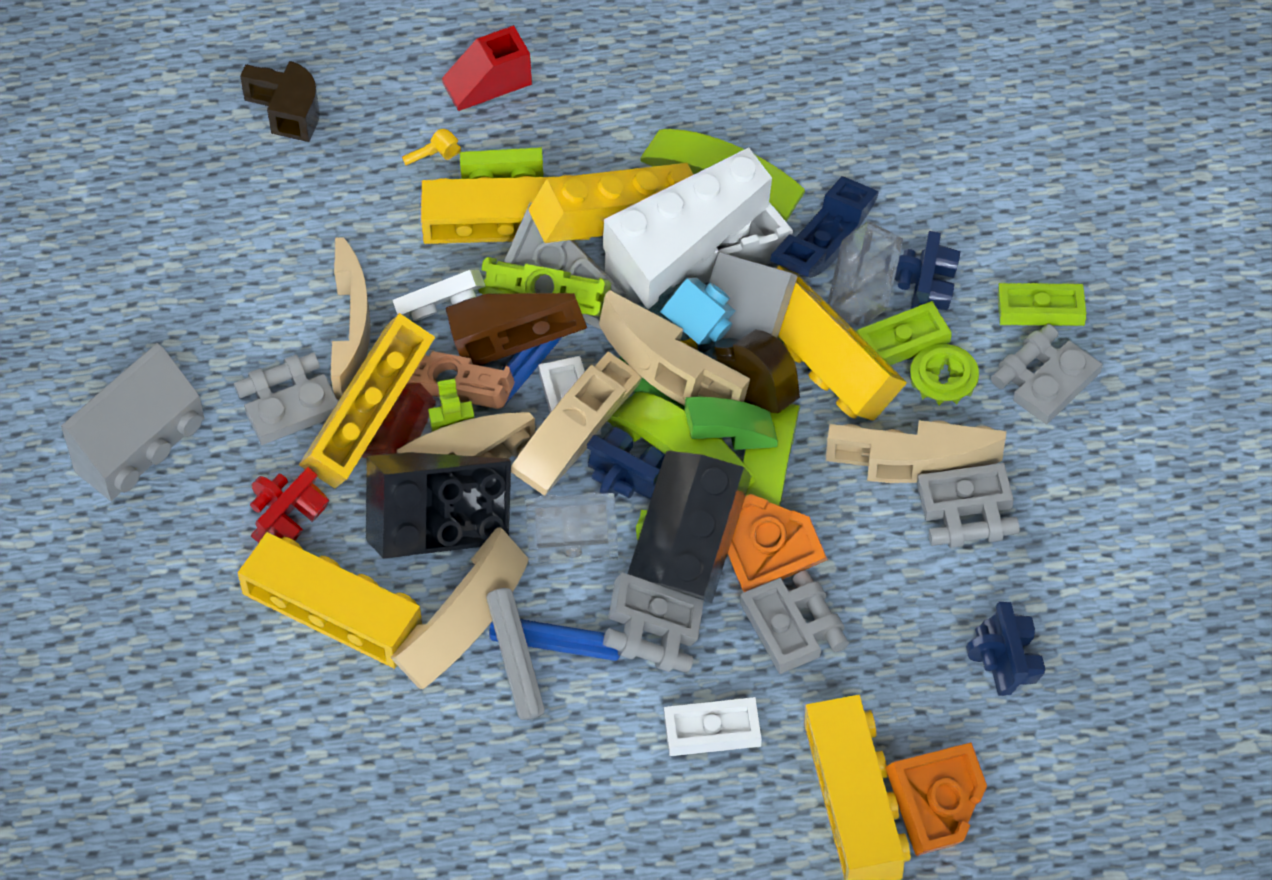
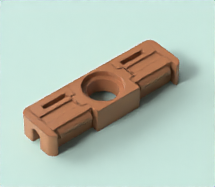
[403,351,515,409]

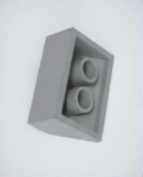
[61,343,205,501]

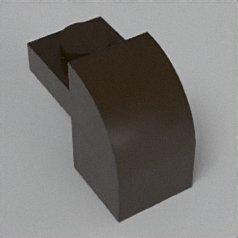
[240,61,320,142]
[703,329,800,414]

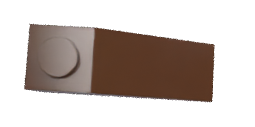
[445,293,587,366]

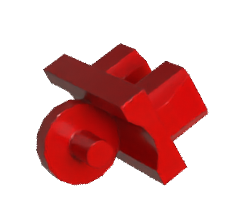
[250,467,330,543]

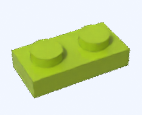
[460,147,544,179]
[997,283,1087,326]
[856,301,952,366]

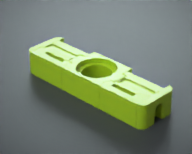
[478,257,611,317]

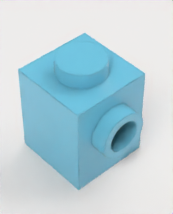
[660,278,736,345]

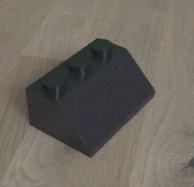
[627,451,752,604]

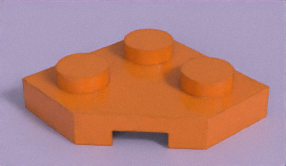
[728,494,828,592]
[885,742,987,856]

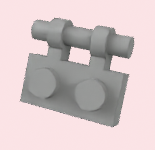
[991,324,1102,425]
[234,352,338,445]
[917,463,1020,548]
[740,571,849,674]
[603,572,704,673]

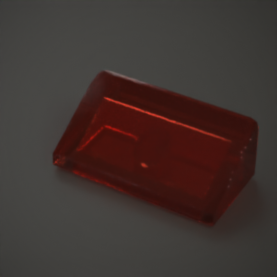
[361,383,436,459]

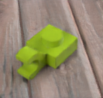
[428,379,475,432]

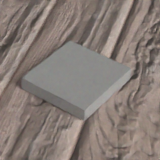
[708,252,797,340]

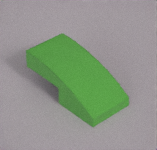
[685,397,778,450]

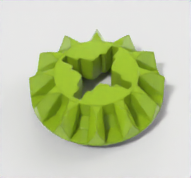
[910,344,979,406]

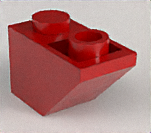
[442,25,532,111]

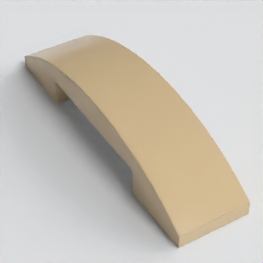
[331,237,371,400]
[391,528,529,689]

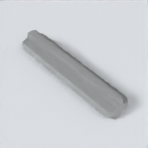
[486,588,545,720]

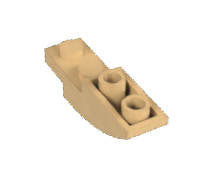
[599,290,750,406]
[511,351,642,496]
[397,412,536,458]
[826,420,1006,483]

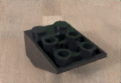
[366,452,511,559]

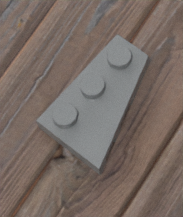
[504,202,626,330]

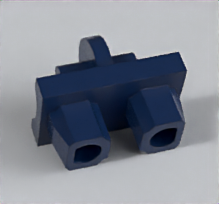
[888,231,961,311]
[587,427,665,502]
[966,601,1046,696]

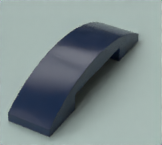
[770,176,879,278]

